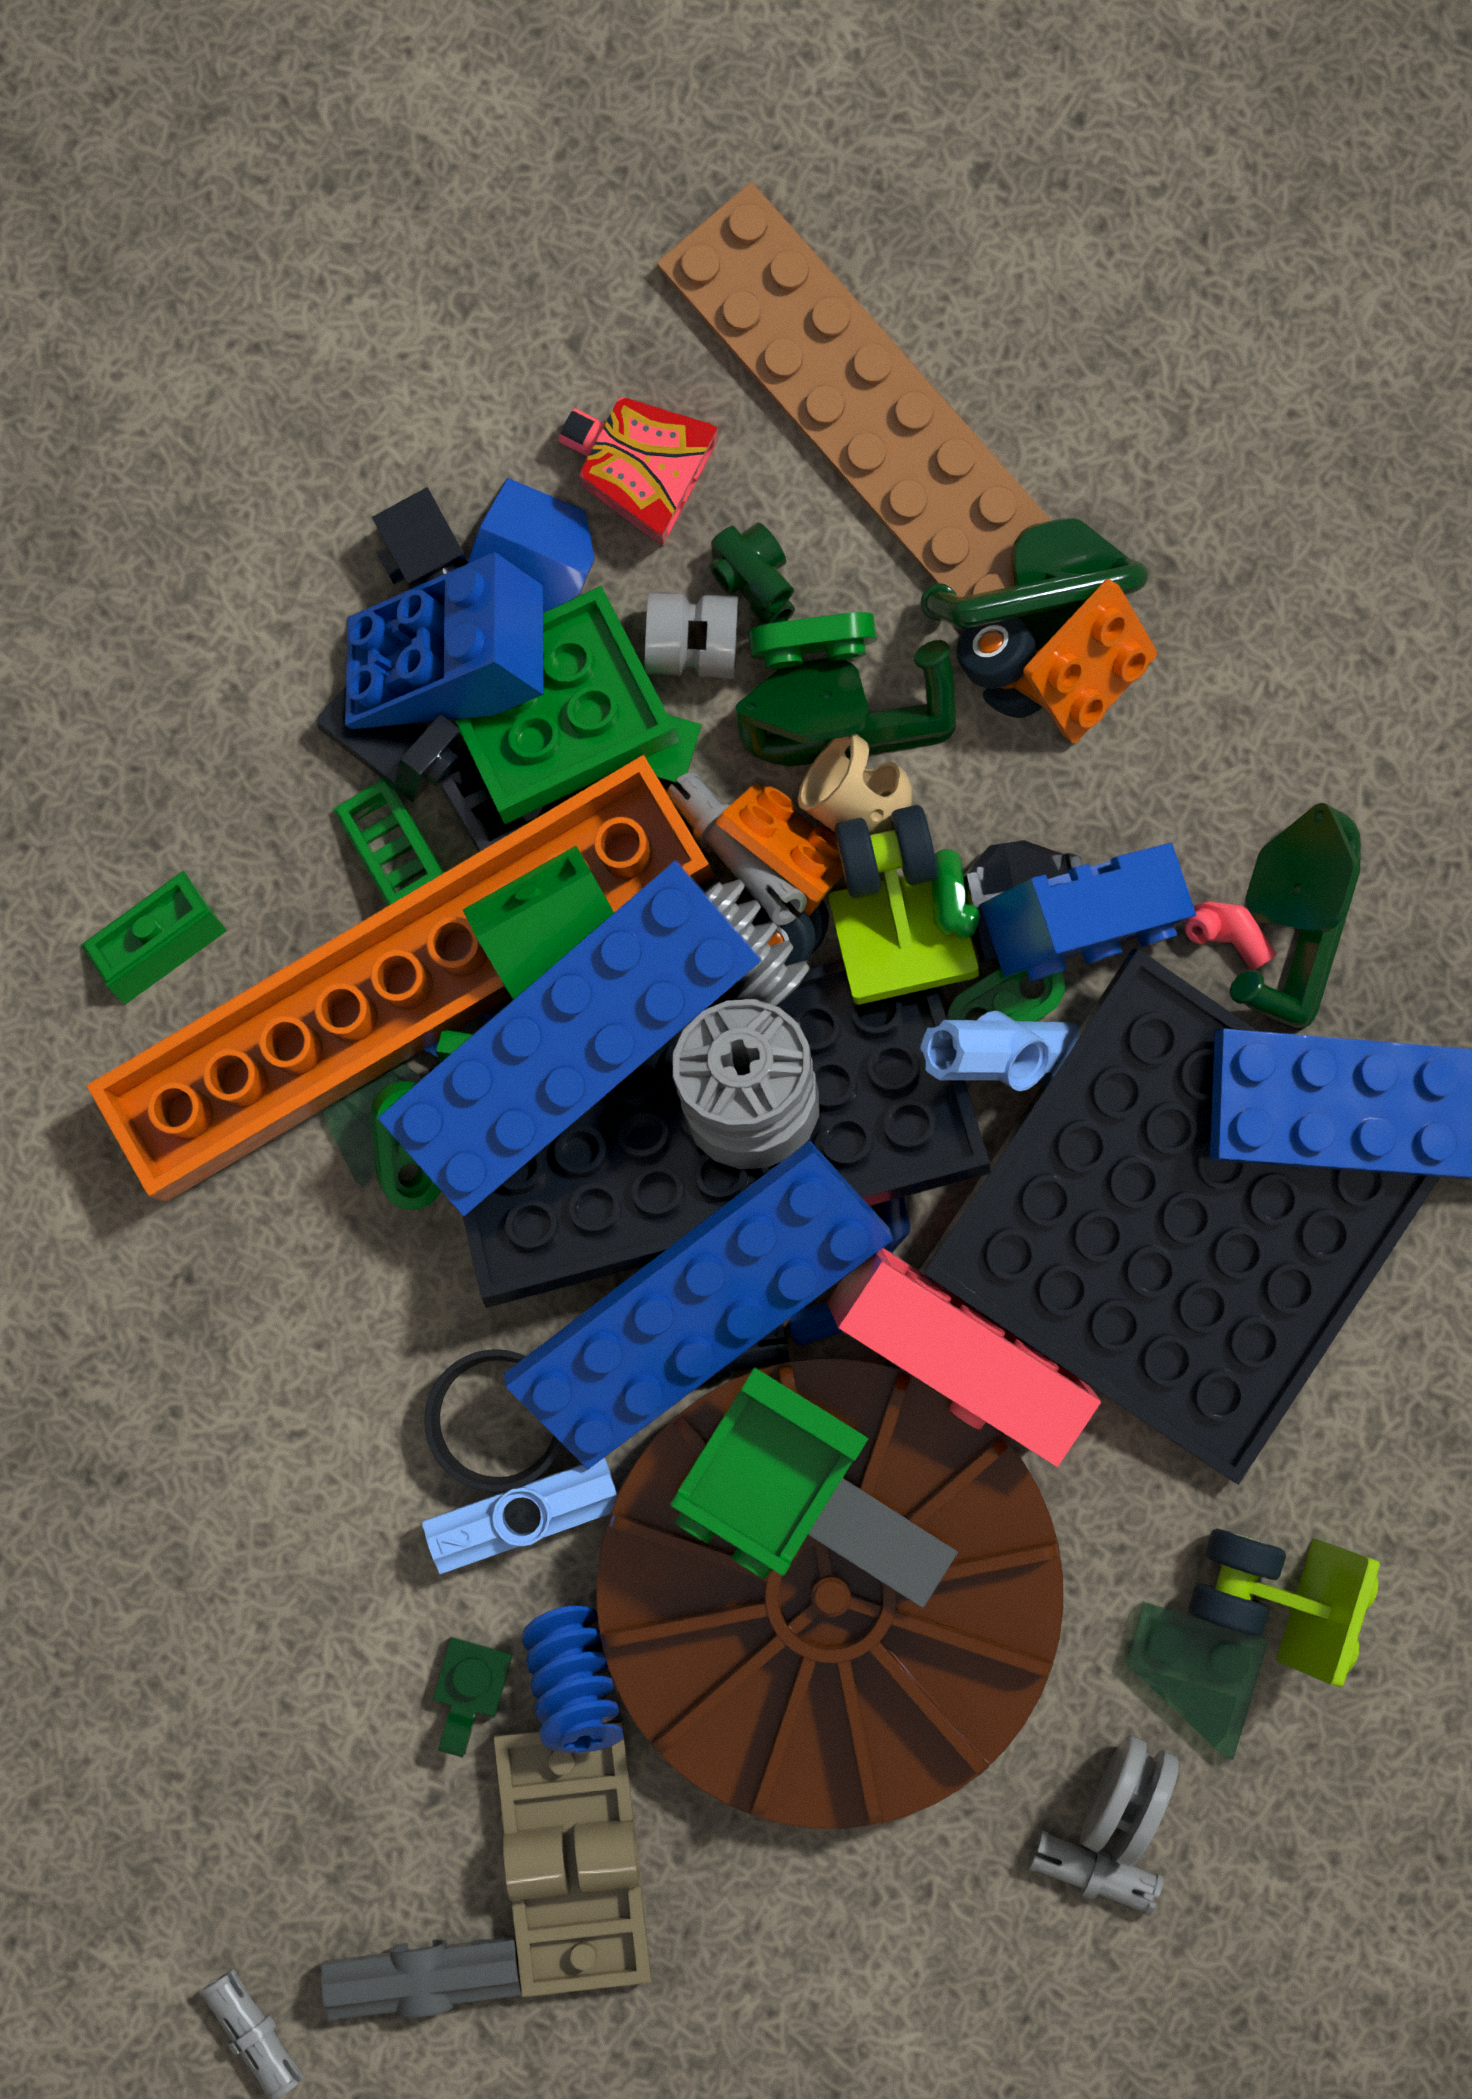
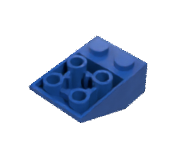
[345,552,543,729]

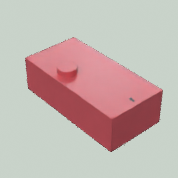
[827,1248,1101,1467]

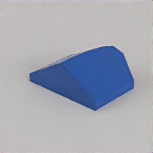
[467,478,595,613]

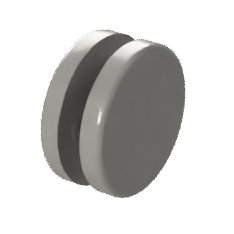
[1080,1735,1179,1867]

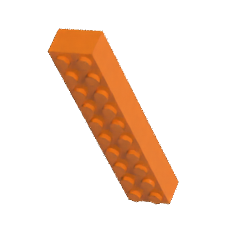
[86,755,715,1202]

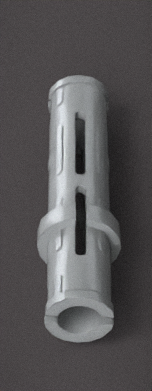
[667,772,807,925]

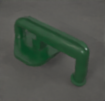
[921,517,1149,649]
[735,640,956,767]
[1230,803,1361,1028]

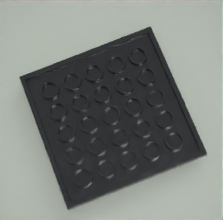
[919,949,1440,1485]

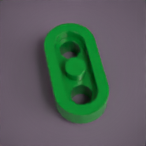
[748,612,877,669]
[946,968,1065,1022]
[370,1081,441,1210]

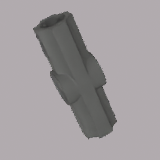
[321,1936,522,2021]

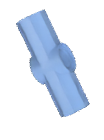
[920,1010,1081,1091]
[422,1457,618,1575]

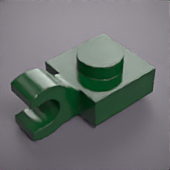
[433,1636,513,1758]

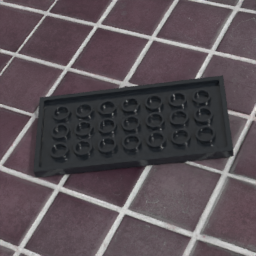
[429,959,991,1308]

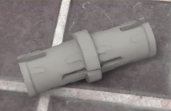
[1028,1830,1164,1916]
[199,1968,305,2099]

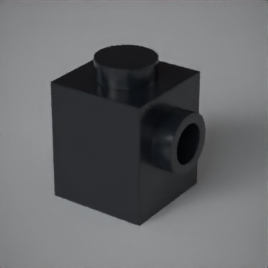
[372,487,468,589]

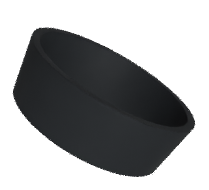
[424,1349,562,1492]

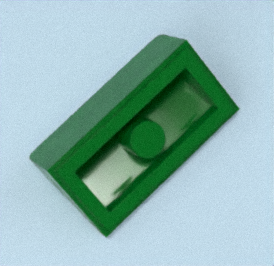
[81,870,227,1005]

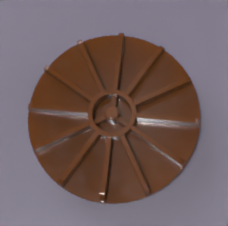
[597,1358,1064,1829]

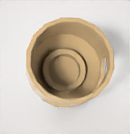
[798,734,913,835]

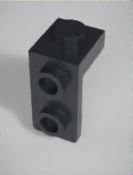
[316,686,460,803]

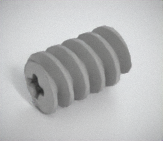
[705,879,810,1006]

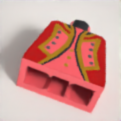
[558,397,718,546]

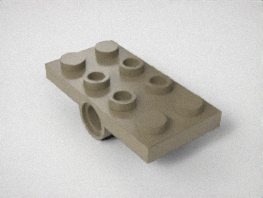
[494,1719,652,1997]

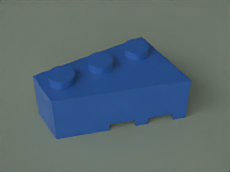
[980,842,1196,982]

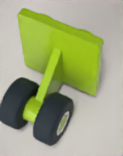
[828,805,979,1004]
[1188,1528,1380,1688]

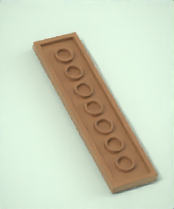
[656,181,1052,597]

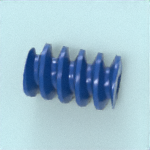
[521,1606,624,1753]

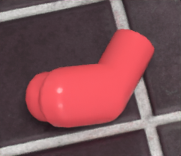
[1184,901,1277,970]

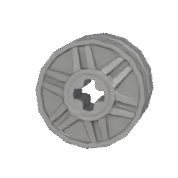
[673,999,819,1169]

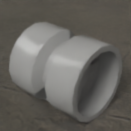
[645,592,738,679]

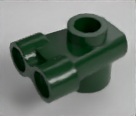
[709,522,795,625]

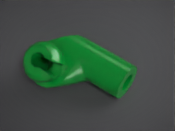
[931,849,980,939]

